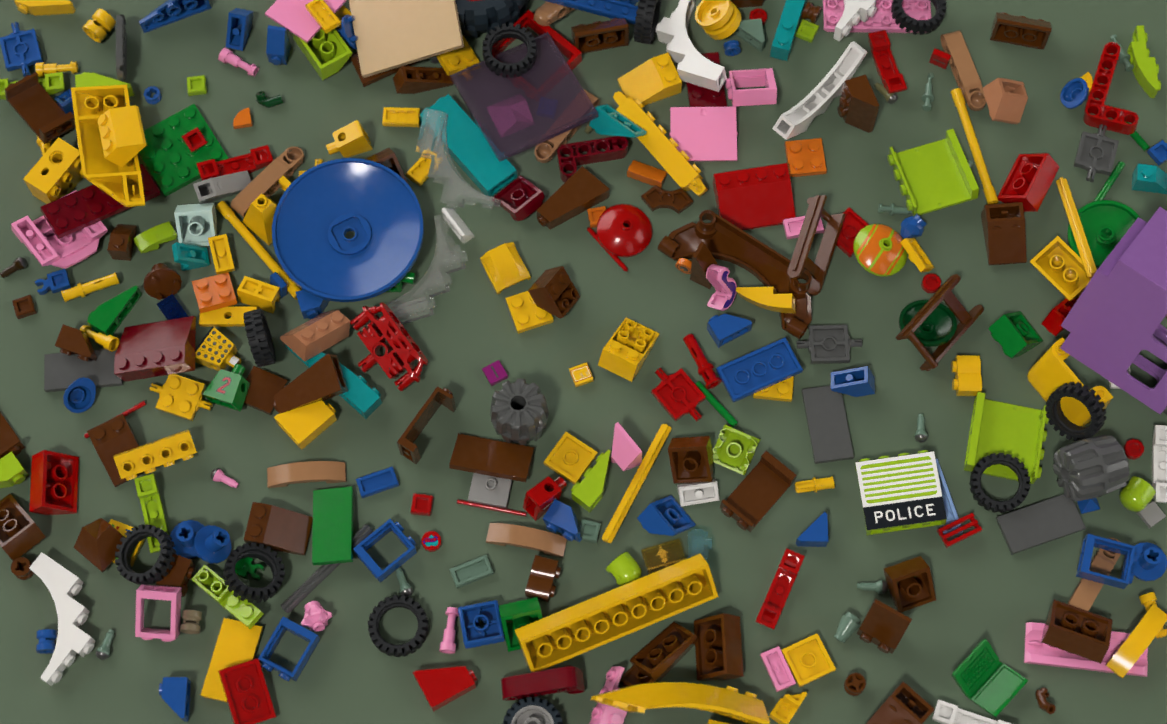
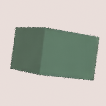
[734,19,765,52]

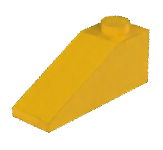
[14,0,76,16]

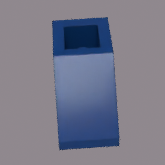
[543,499,582,542]

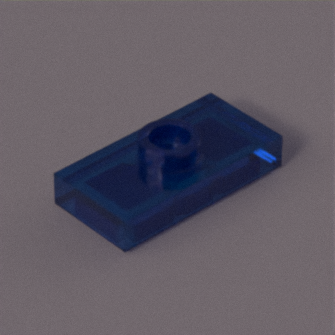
[157,294,188,320]

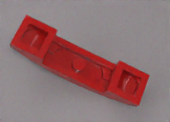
[868,30,907,94]
[196,145,273,181]
[755,548,805,630]

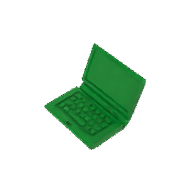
[952,638,1028,717]

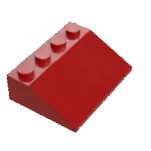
[713,163,796,230]

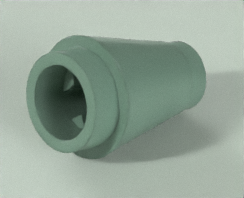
[834,612,861,643]

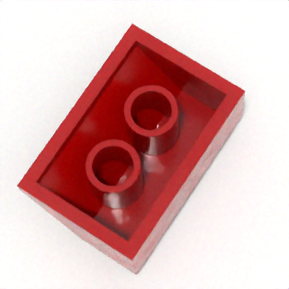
[997,153,1059,212]
[29,450,79,515]

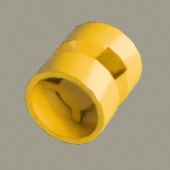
[82,9,116,43]

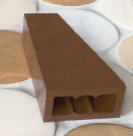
[536,166,610,230]
[273,353,348,414]

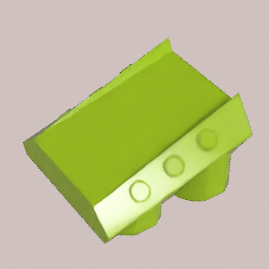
[713,425,760,476]

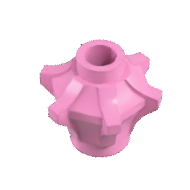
[301,601,332,632]

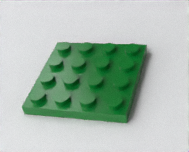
[139,104,229,197]

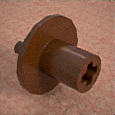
[143,263,182,300]

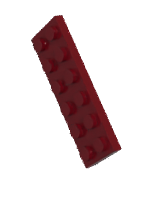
[40,164,160,239]

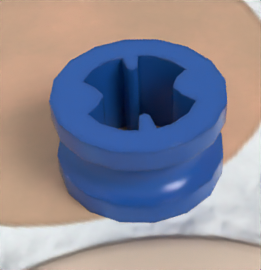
[723,40,741,56]
[144,86,162,105]

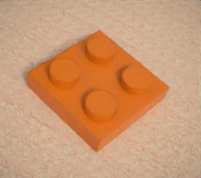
[784,138,827,177]
[191,272,237,313]

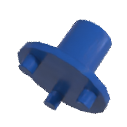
[336,14,358,50]
[170,520,204,559]
[193,525,232,564]
[1131,542,1167,581]

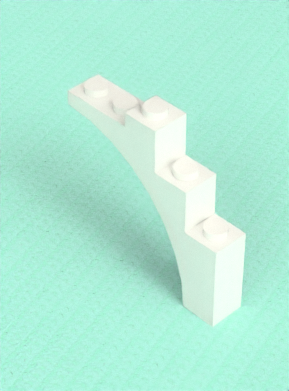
[656,0,727,92]
[833,0,877,42]
[772,41,868,140]
[29,552,96,687]

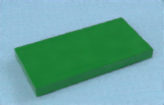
[312,486,353,566]

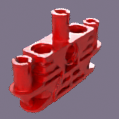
[350,302,428,391]

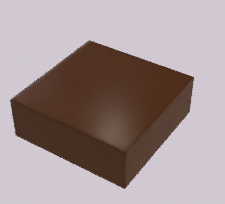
[12,295,37,319]

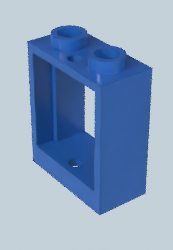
[353,519,417,583]
[1076,534,1137,589]
[258,617,320,681]

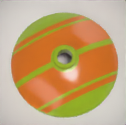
[853,224,907,277]

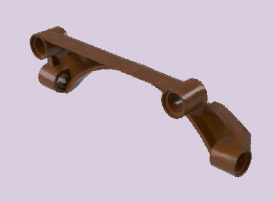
[657,210,812,340]

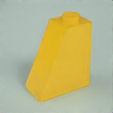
[274,400,337,450]

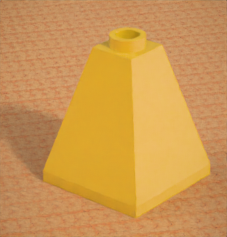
[242,193,277,246]

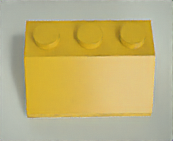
[97,105,147,167]
[1030,236,1091,301]

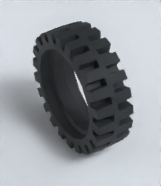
[634,0,661,44]
[891,0,947,35]
[482,23,537,78]
[243,309,276,367]
[1045,382,1106,441]
[969,453,1030,513]
[115,524,176,585]
[223,542,285,603]
[368,595,429,657]

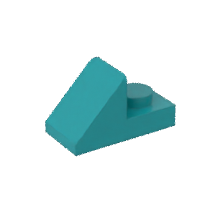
[172,242,210,271]

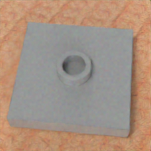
[468,473,512,509]

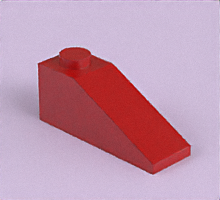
[1041,296,1080,336]

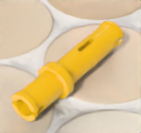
[61,272,120,302]

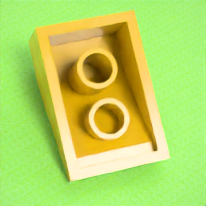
[617,53,682,106]

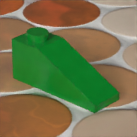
[86,285,143,335]

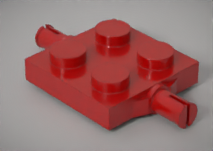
[651,368,706,422]

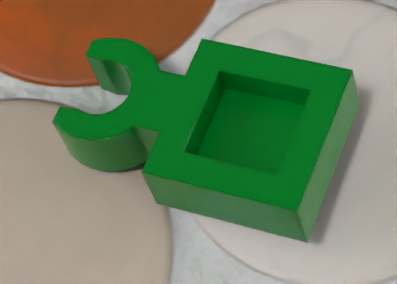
[235,557,265,580]

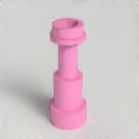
[218,48,259,77]
[439,607,459,654]

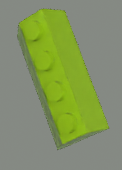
[287,28,352,80]

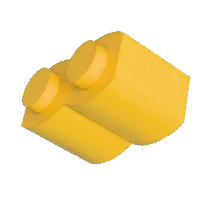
[951,355,982,396]

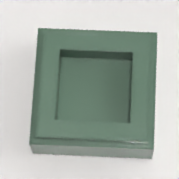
[579,519,601,544]

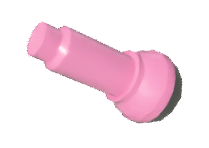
[210,468,239,488]

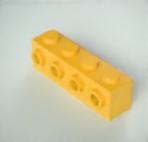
[113,429,197,481]

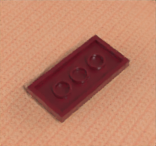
[686,52,727,107]

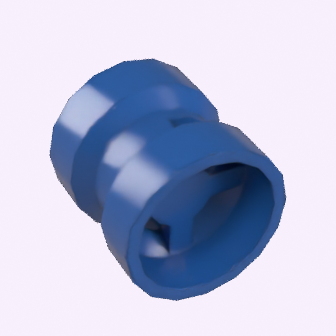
[36,629,57,654]

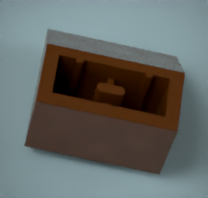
[528,266,580,319]

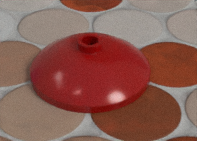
[596,204,652,257]

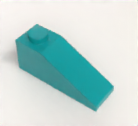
[589,104,646,138]

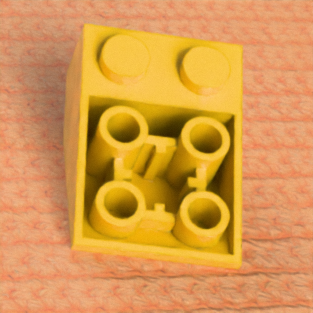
[598,317,660,382]

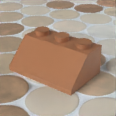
[280,310,350,362]

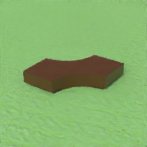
[641,185,693,214]

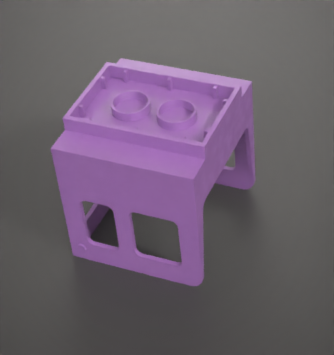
[1060,207,1167,415]

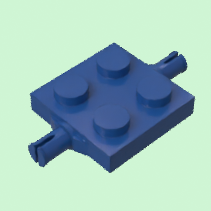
[0,22,43,77]

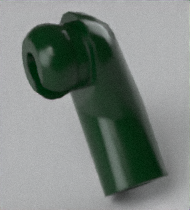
[256,91,283,108]

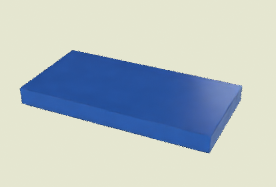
[716,337,803,403]

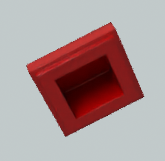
[181,127,207,152]

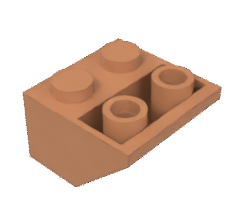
[983,77,1028,124]

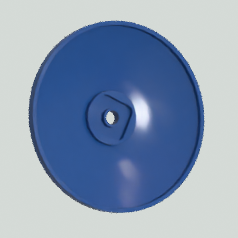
[272,158,424,302]

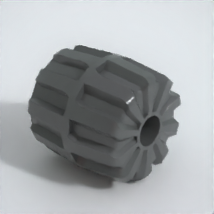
[490,378,549,446]
[1053,435,1130,501]

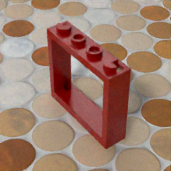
[492,10,582,103]

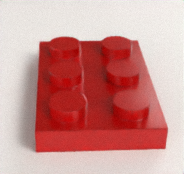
[218,658,276,724]

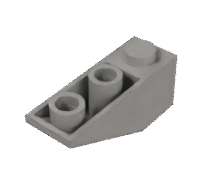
[193,170,251,204]

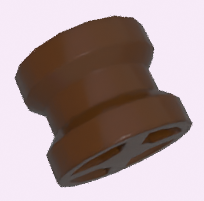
[801,2,822,24]
[11,557,34,580]
[844,673,866,696]

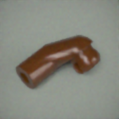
[1035,687,1056,714]

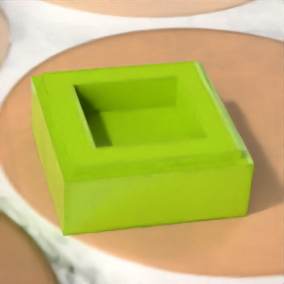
[795,19,819,43]
[187,75,207,96]

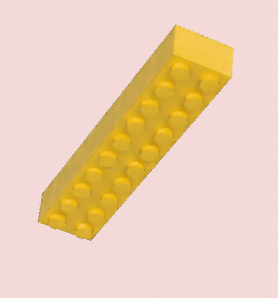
[515,553,718,673]

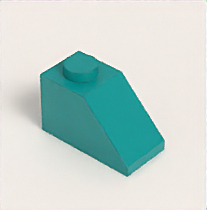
[1132,164,1167,194]

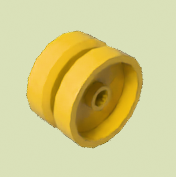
[695,0,741,40]

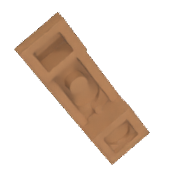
[267,461,346,488]
[486,523,567,558]

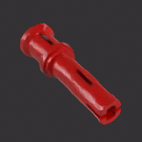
[683,334,722,389]

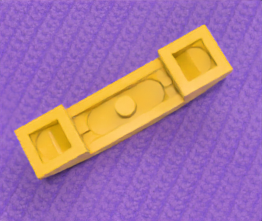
[1105,604,1167,678]

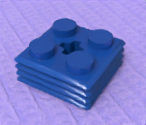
[458,600,505,649]

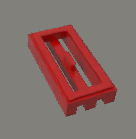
[937,512,982,548]

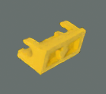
[237,276,280,313]

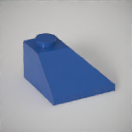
[637,495,696,536]

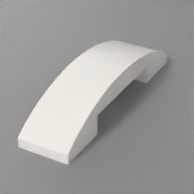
[1152,425,1167,503]
[932,699,1011,724]

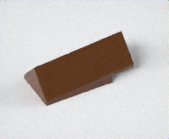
[619,622,697,687]

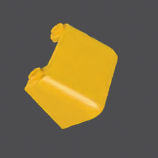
[1027,337,1113,427]

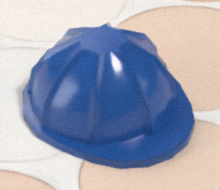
[1060,78,1089,109]
[63,377,96,413]

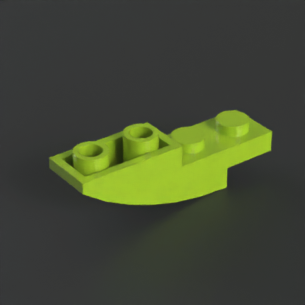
[1127,25,1161,98]
[191,564,264,629]

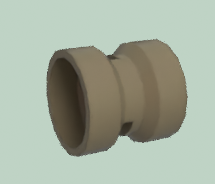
[180,610,202,634]

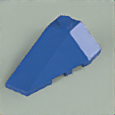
[139,0,211,33]

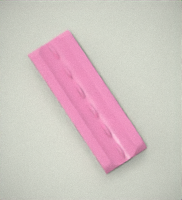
[823,0,931,33]
[1024,622,1148,677]

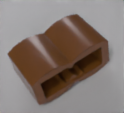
[525,555,562,602]

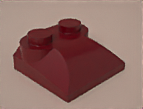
[493,175,545,221]

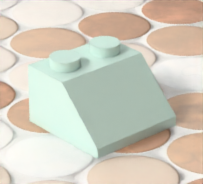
[174,203,217,246]

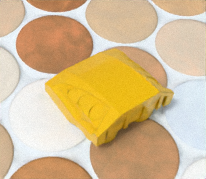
[480,242,531,295]

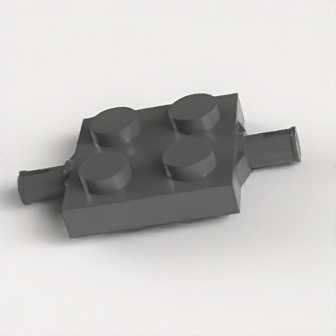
[1074,124,1119,182]
[796,325,862,364]

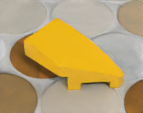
[769,692,808,724]

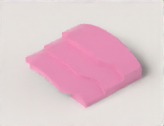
[11,190,108,269]

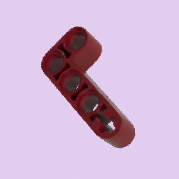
[557,136,628,183]
[501,666,585,701]

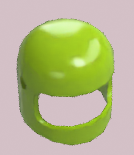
[1119,476,1156,512]
[605,552,642,586]

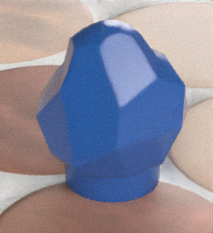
[900,214,927,239]

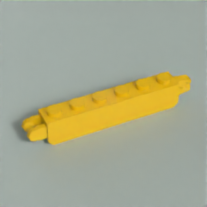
[613,91,708,197]

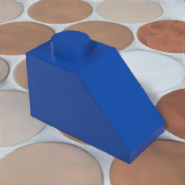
[226,8,253,51]
[266,25,291,65]
[296,290,329,319]
[707,314,752,348]
[831,366,875,397]
[159,677,191,722]

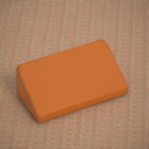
[627,160,668,188]

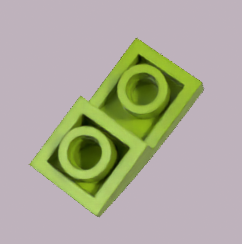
[133,222,177,254]

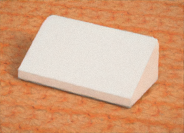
[441,207,474,244]
[677,479,720,506]

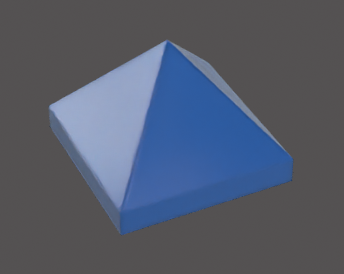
[1077,498,1100,514]

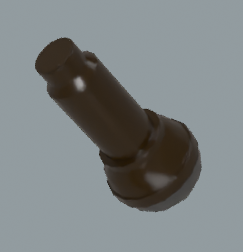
[0,257,27,278]

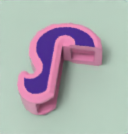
[706,264,737,311]

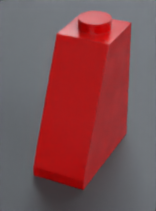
[413,666,477,712]

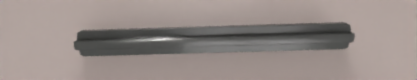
[281,524,373,613]

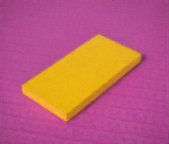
[200,618,263,703]

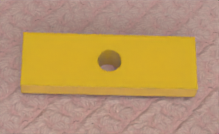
[199,306,258,327]

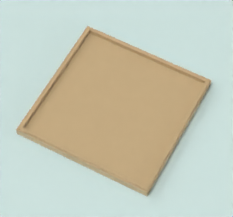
[349,0,464,78]

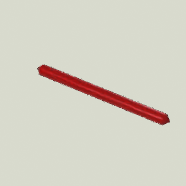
[587,227,628,271]

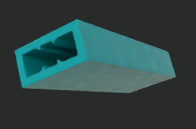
[420,94,517,199]

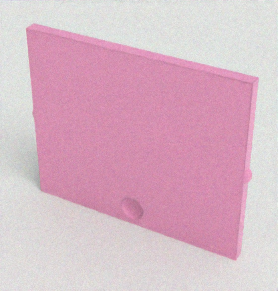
[265,0,347,43]
[669,107,738,162]

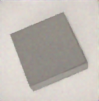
[1137,501,1166,529]

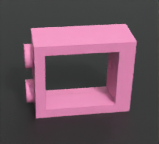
[725,68,777,107]
[135,584,182,642]

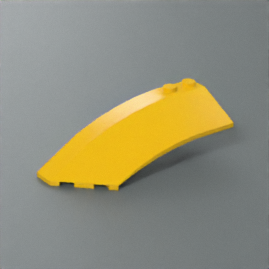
[71,85,145,207]
[591,682,770,724]

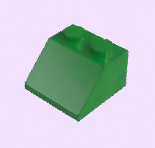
[988,311,1043,358]
[499,597,542,652]

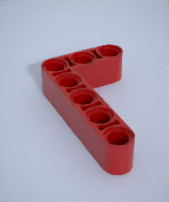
[1083,42,1139,135]

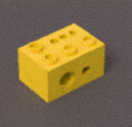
[23,137,84,204]

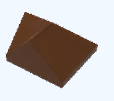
[74,518,125,572]

